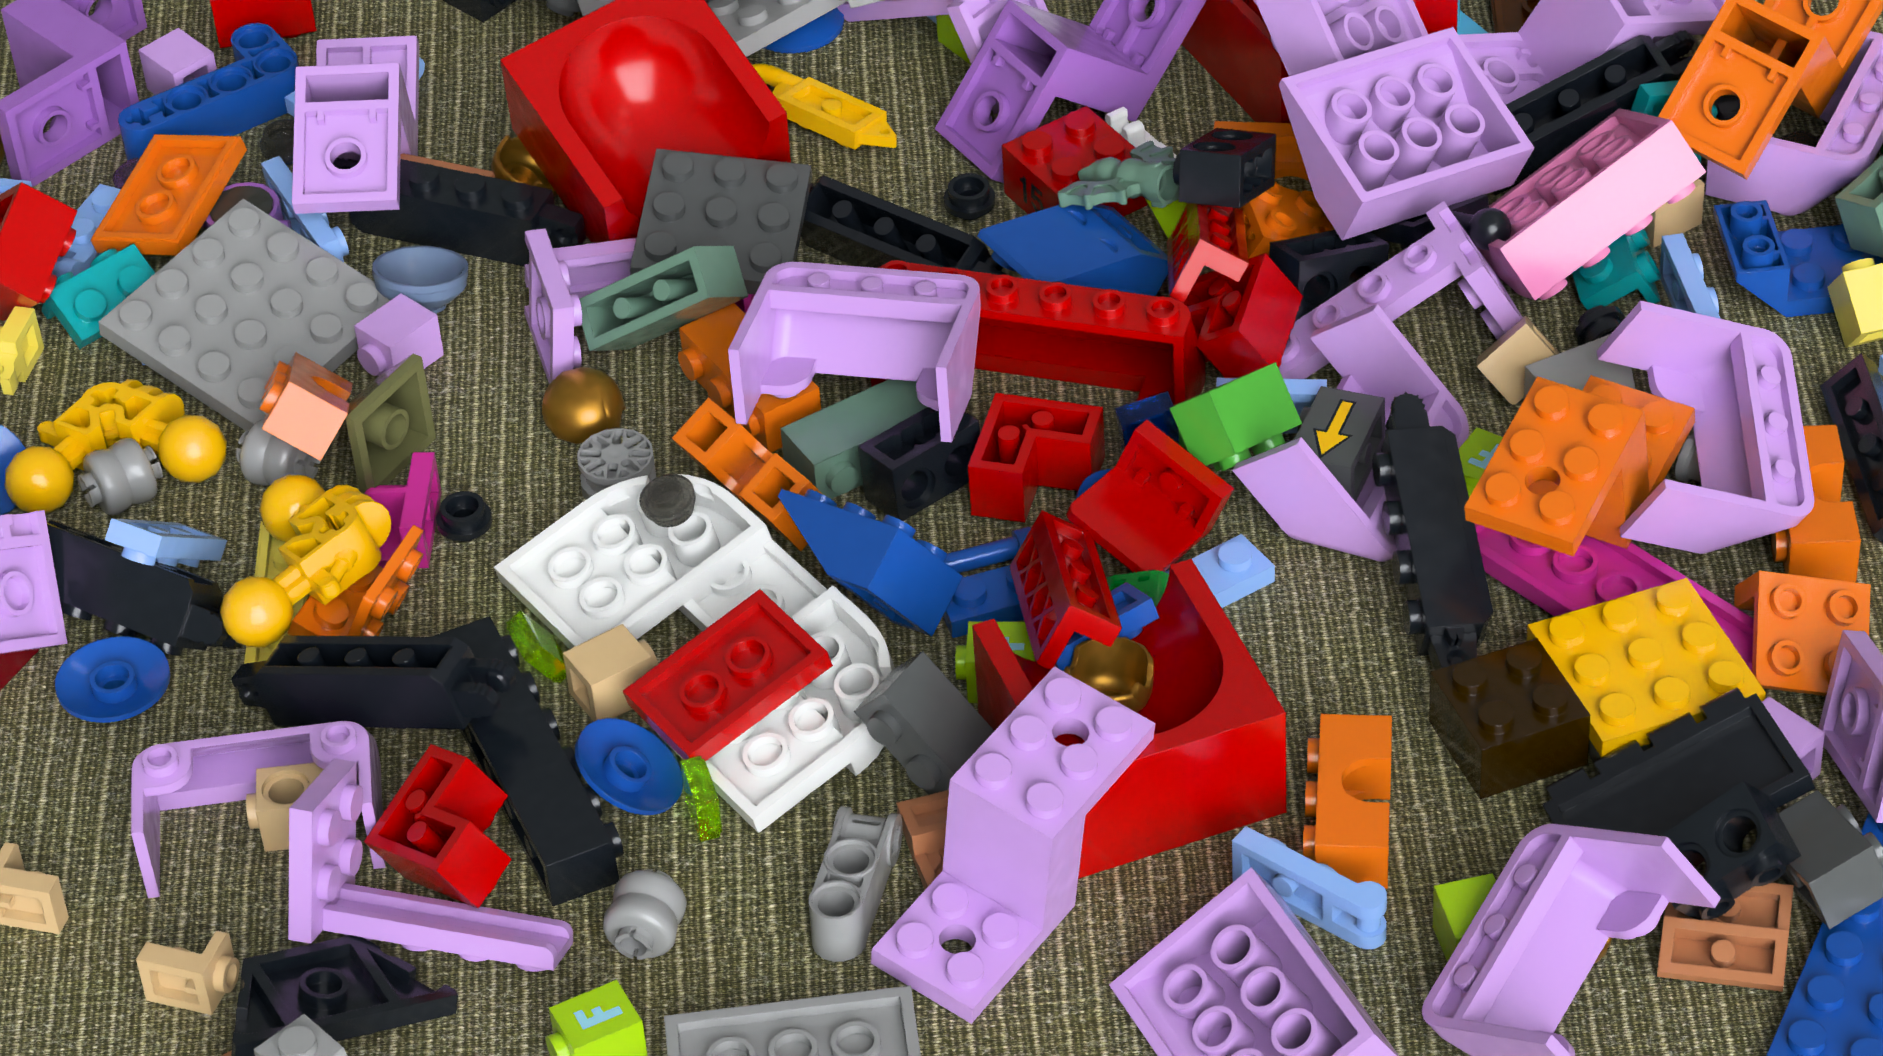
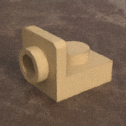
[0,842,69,934]
[136,931,240,1015]

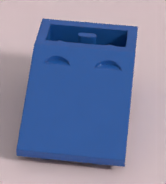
[977,204,1168,296]
[778,489,963,636]

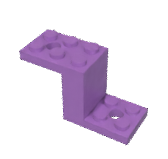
[0,0,147,187]
[935,0,1207,183]

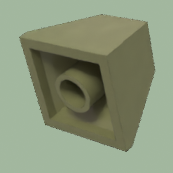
[345,354,436,494]

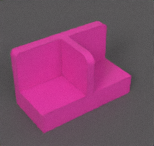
[364,452,442,568]

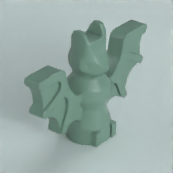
[1058,141,1179,210]

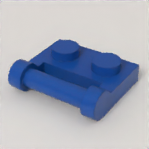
[943,526,1031,638]

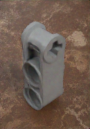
[808,806,903,962]

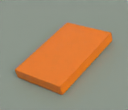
[91,134,247,256]

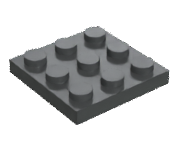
[630,149,812,295]

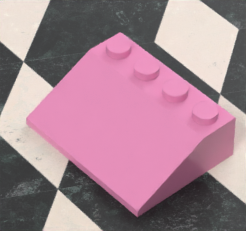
[1469,108,1706,301]

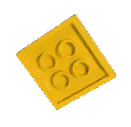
[1527,578,1766,757]

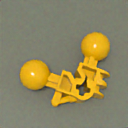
[5,379,227,514]
[220,474,391,648]

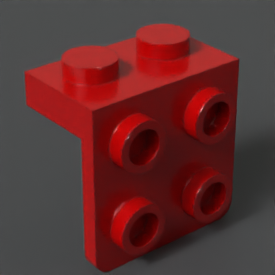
[1066,420,1234,572]

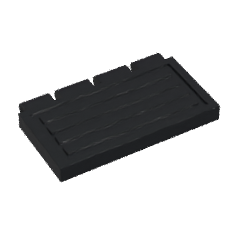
[1542,687,1815,836]

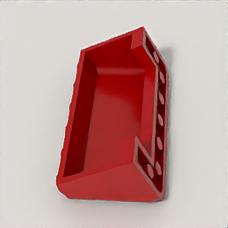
[871,260,1206,435]

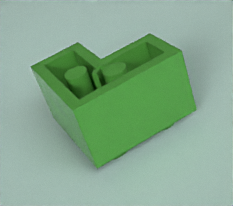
[1165,362,1302,472]

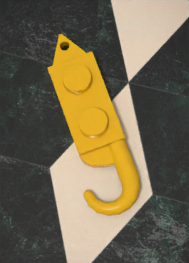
[752,64,897,150]

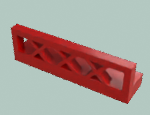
[1167,203,1249,303]
[1009,510,1122,670]

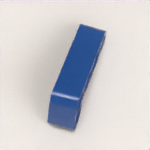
[118,23,299,168]

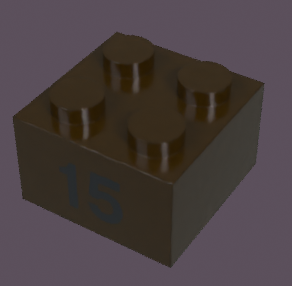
[1429,638,1590,799]

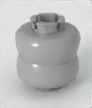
[236,419,320,486]
[77,438,163,515]
[603,869,687,960]

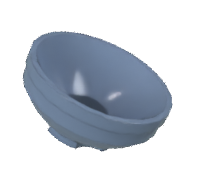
[372,246,468,314]

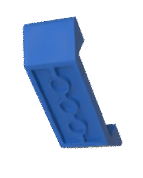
[1713,200,1883,317]

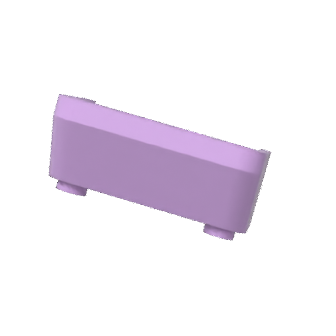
[1705,31,1883,216]
[728,262,981,443]
[1597,300,1815,554]
[1232,304,1469,562]
[131,721,385,898]
[1422,824,1721,1056]

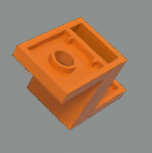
[1658,0,1883,180]
[1464,375,1695,557]

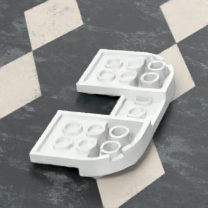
[494,474,895,833]

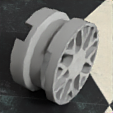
[577,428,657,499]

